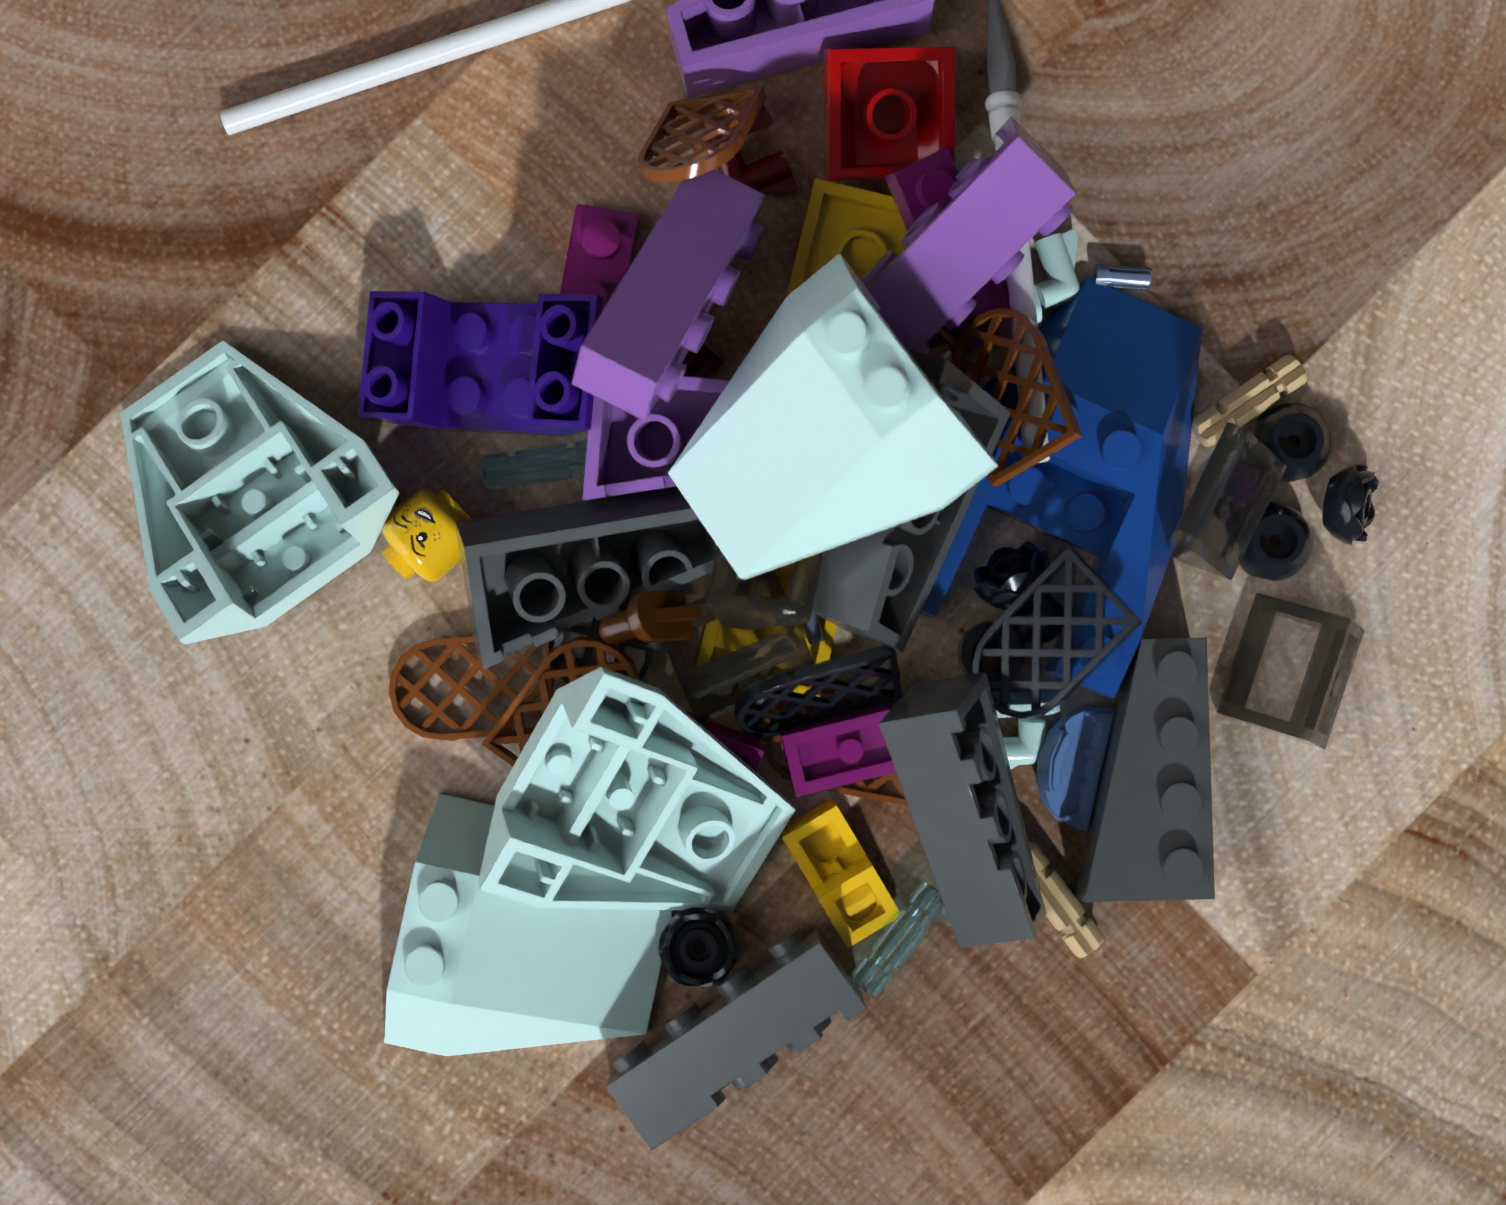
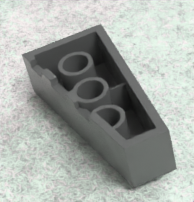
[808,349,1011,652]
[455,486,730,670]
[1072,637,1215,902]
[879,671,1046,948]
[606,926,867,1151]

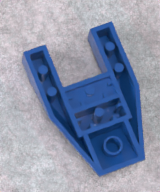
[920,276,1202,698]

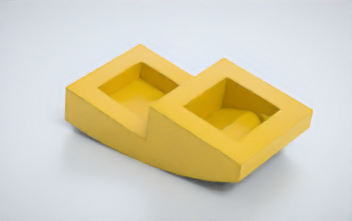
[780,798,902,948]

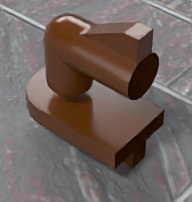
[599,590,702,644]

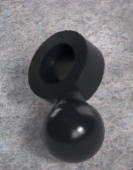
[957,593,1064,681]

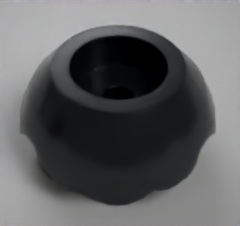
[1250,403,1331,482]
[1322,465,1379,545]
[1231,502,1313,581]
[974,541,1050,611]
[658,907,740,987]

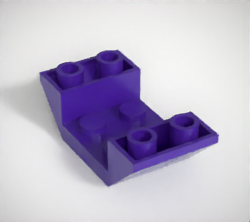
[358,291,603,436]

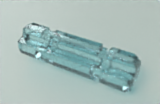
[481,440,587,490]
[851,882,942,997]

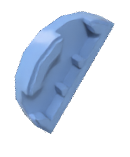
[1036,707,1116,833]

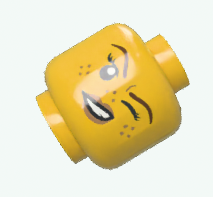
[380,487,473,582]

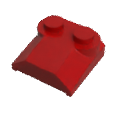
[821,47,956,181]

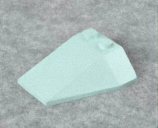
[668,254,998,580]
[120,340,400,644]
[478,667,796,911]
[384,793,673,1056]

